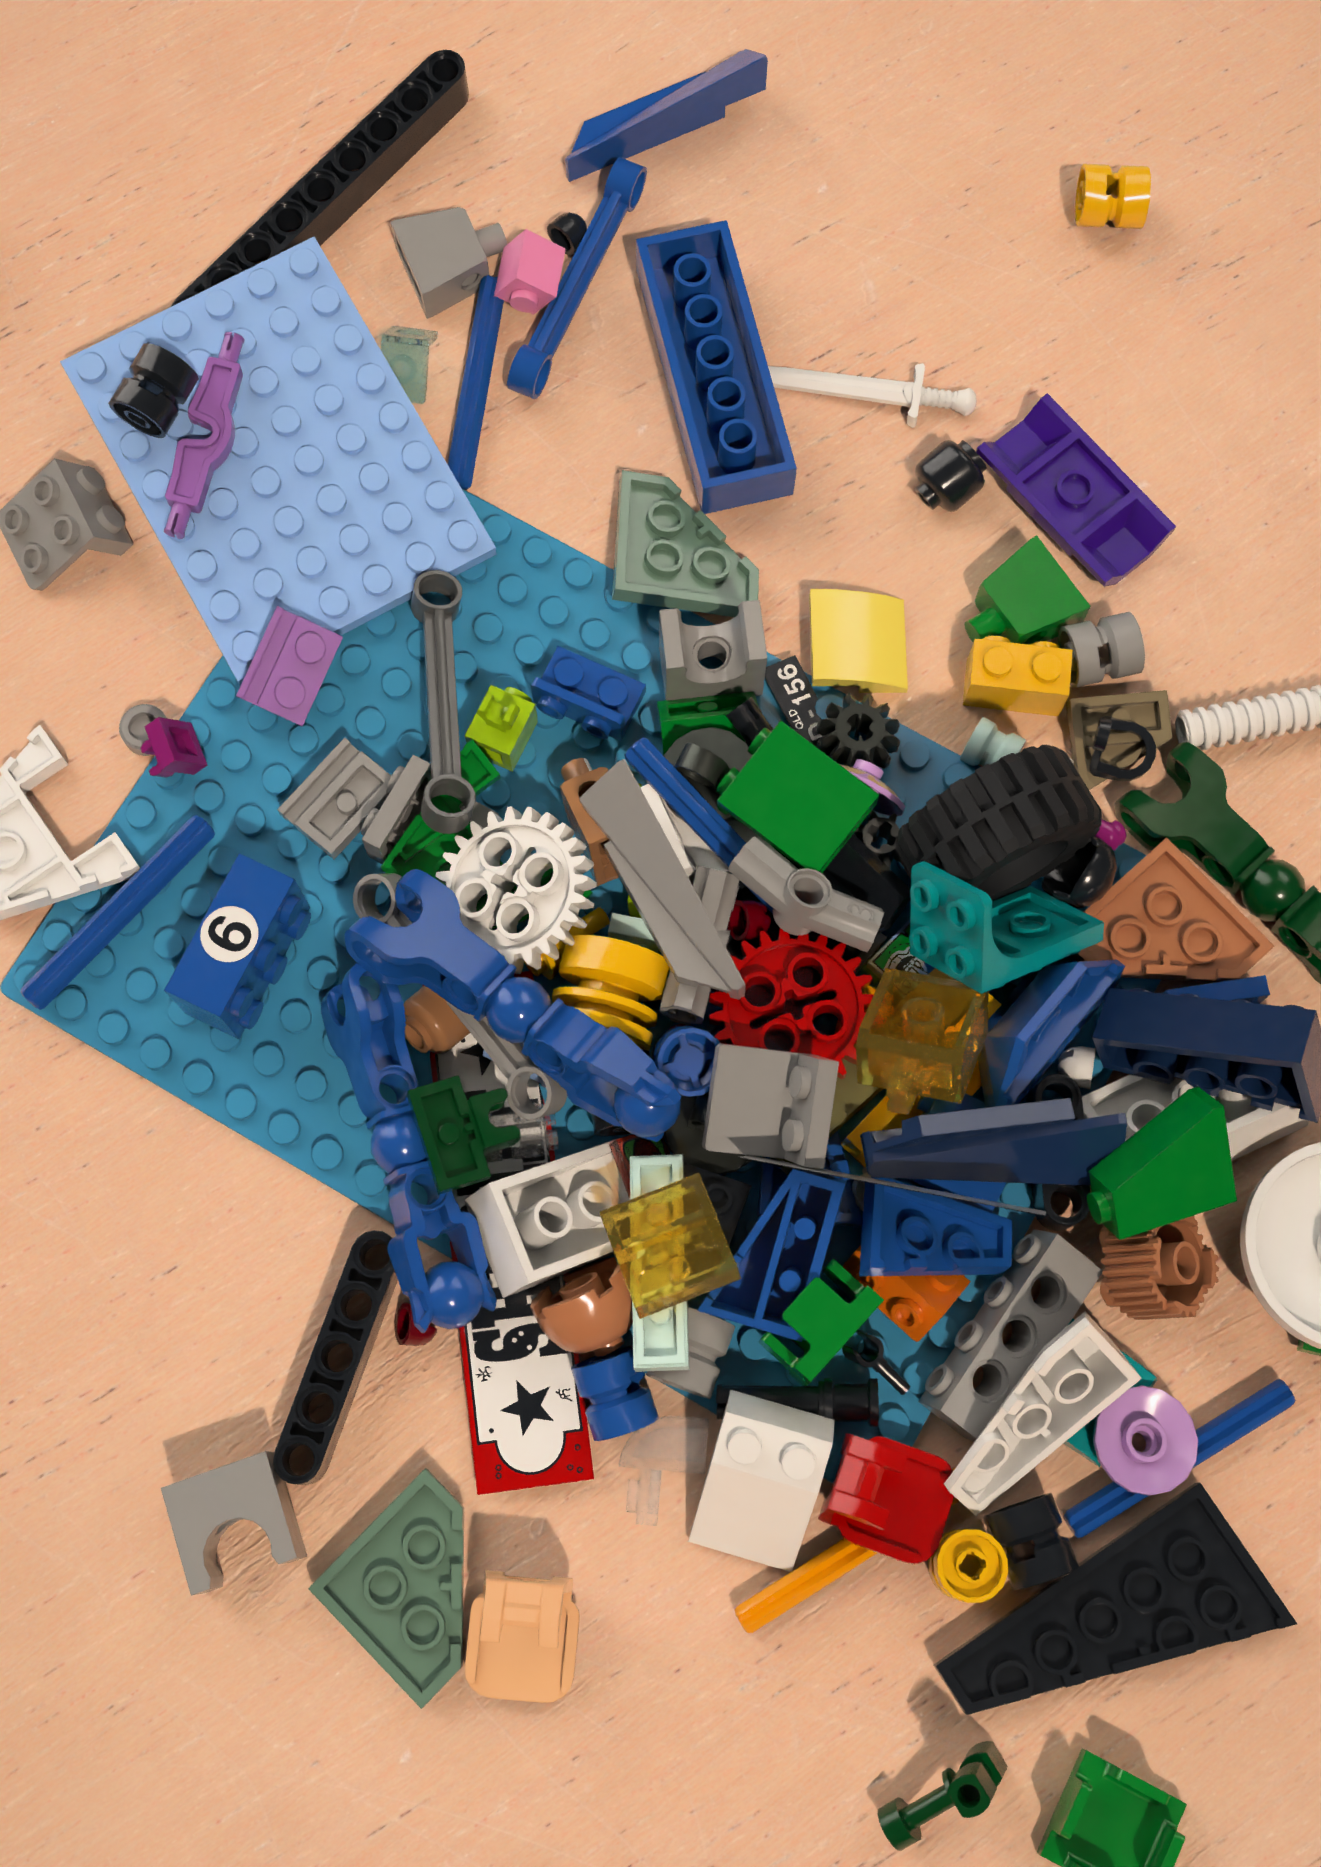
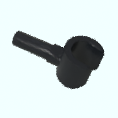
[842,1330,911,1395]

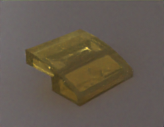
[599,1173,741,1319]

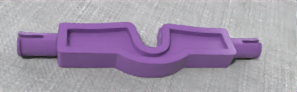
[164,332,245,539]

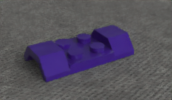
[976,393,1176,587]

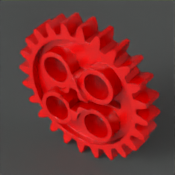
[709,928,878,1079]

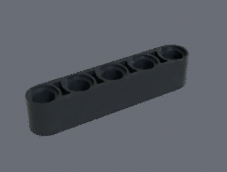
[273,1230,398,1485]

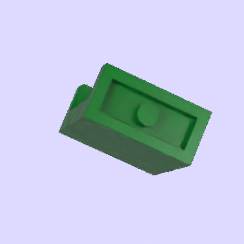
[716,720,879,873]

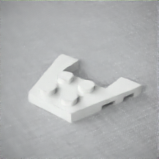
[0,725,140,920]

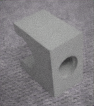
[659,600,767,700]
[161,1451,307,1596]

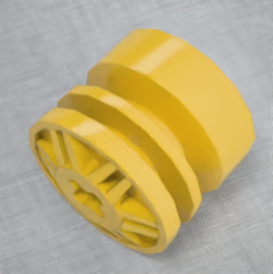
[552,935,670,1051]

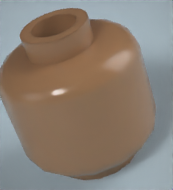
[404,986,470,1054]

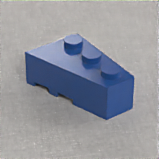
[697,1168,847,1342]

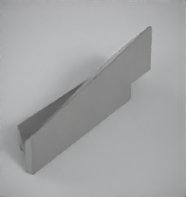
[579,759,746,999]

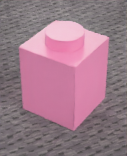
[494,229,566,315]

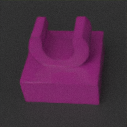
[140,717,208,778]

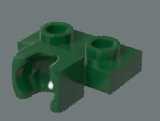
[406,1075,521,1195]

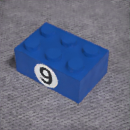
[164,853,311,1039]

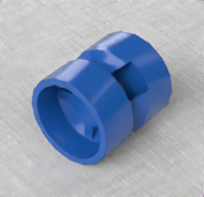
[651,1025,719,1097]
[571,1346,659,1441]

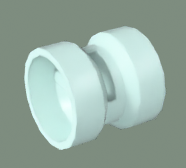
[960,717,1026,766]

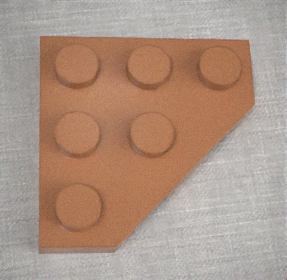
[1071,837,1274,983]

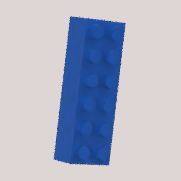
[636,220,797,514]

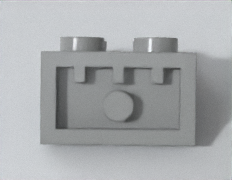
[702,1043,839,1169]

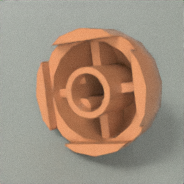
[530,1257,633,1357]

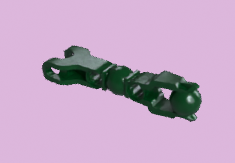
[1114,742,1321,984]

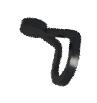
[1089,716,1156,781]

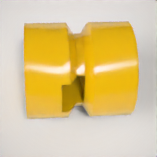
[1075,164,1151,229]
[928,1529,1008,1603]

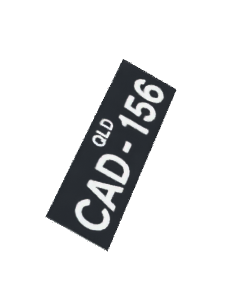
[765,655,830,756]

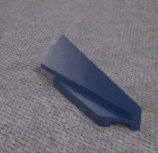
[860,1098,1127,1186]

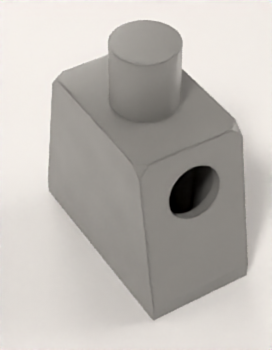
[391,207,507,319]

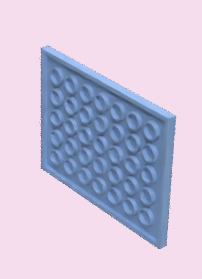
[60,237,497,686]

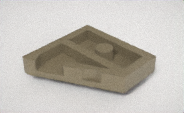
[1066,690,1172,790]

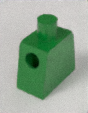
[964,535,1091,645]

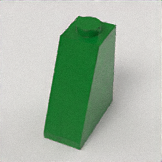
[1087,1087,1237,1240]

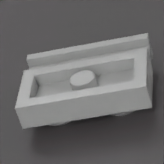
[277,738,391,860]

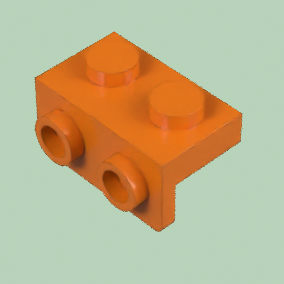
[842,1245,971,1342]

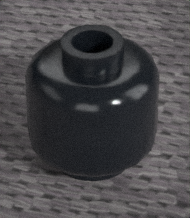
[914,440,987,512]

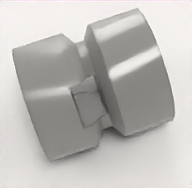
[1058,612,1145,688]
[646,1307,736,1399]

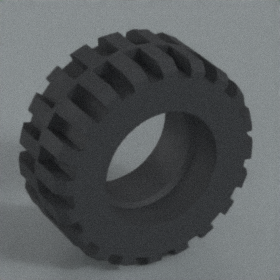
[895,745,1102,902]

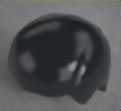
[1041,836,1117,909]

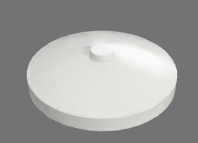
[1240,1142,1321,1349]

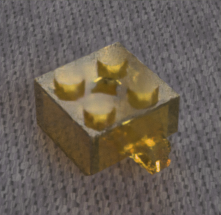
[856,968,989,1115]

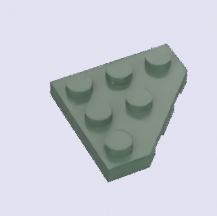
[612,470,759,617]
[308,1469,464,1709]

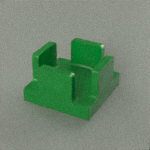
[759,1259,884,1386]
[1037,1748,1187,1867]

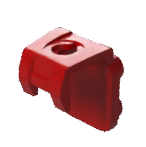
[818,1433,954,1565]

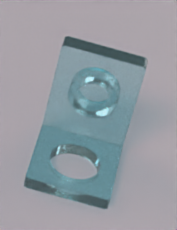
[381,326,438,404]

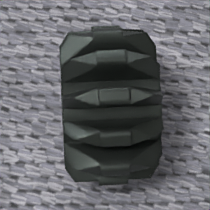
[816,693,900,769]

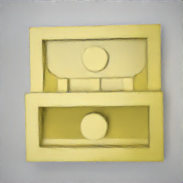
[809,589,908,693]

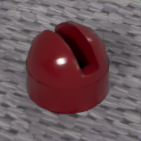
[728,899,771,941]
[395,1303,437,1346]

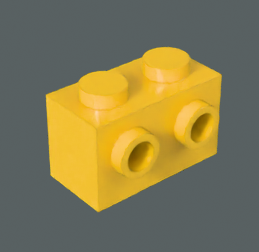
[963,636,1073,717]

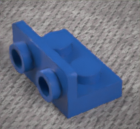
[531,646,646,741]

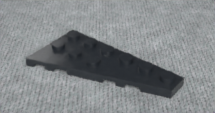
[933,1482,1297,1715]

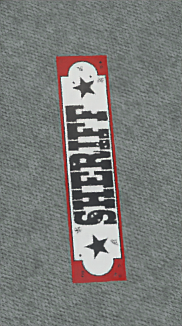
[422,971,594,1495]

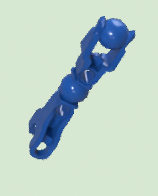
[345,869,682,1142]
[321,963,497,1333]

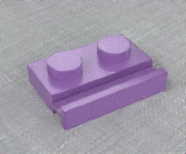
[236,606,343,727]

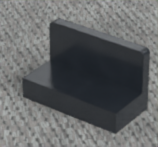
[796,834,911,935]

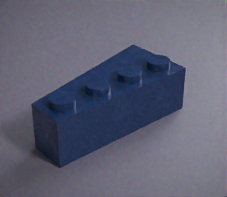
[1092,988,1321,1123]

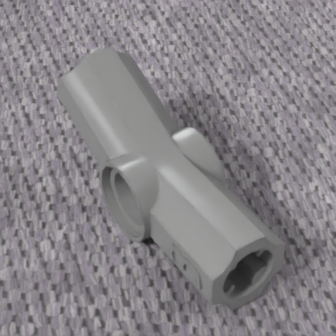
[728,836,884,952]
[659,866,740,1025]

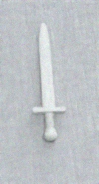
[768,363,977,428]

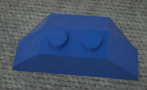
[977,960,1125,1108]

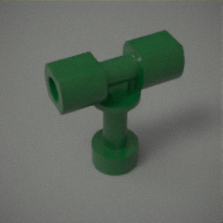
[877,1741,1008,1851]

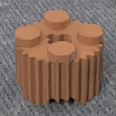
[1099,1216,1219,1320]

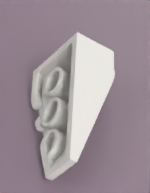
[944,1312,1142,1516]

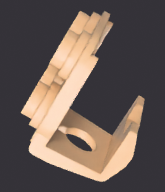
[465,1570,580,1703]

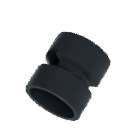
[108,343,199,438]
[985,1493,1079,1590]

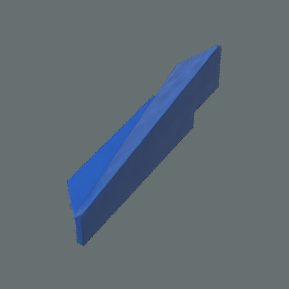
[565,49,768,182]

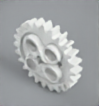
[435,806,597,974]

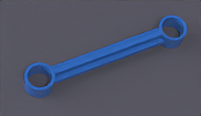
[507,157,647,399]

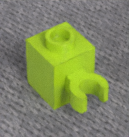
[465,685,538,772]

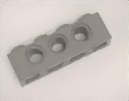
[918,1229,1102,1442]

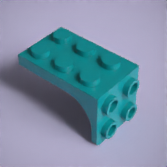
[909,861,1104,994]

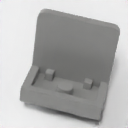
[0,458,133,591]
[361,755,499,864]

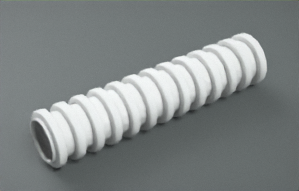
[1175,685,1321,750]

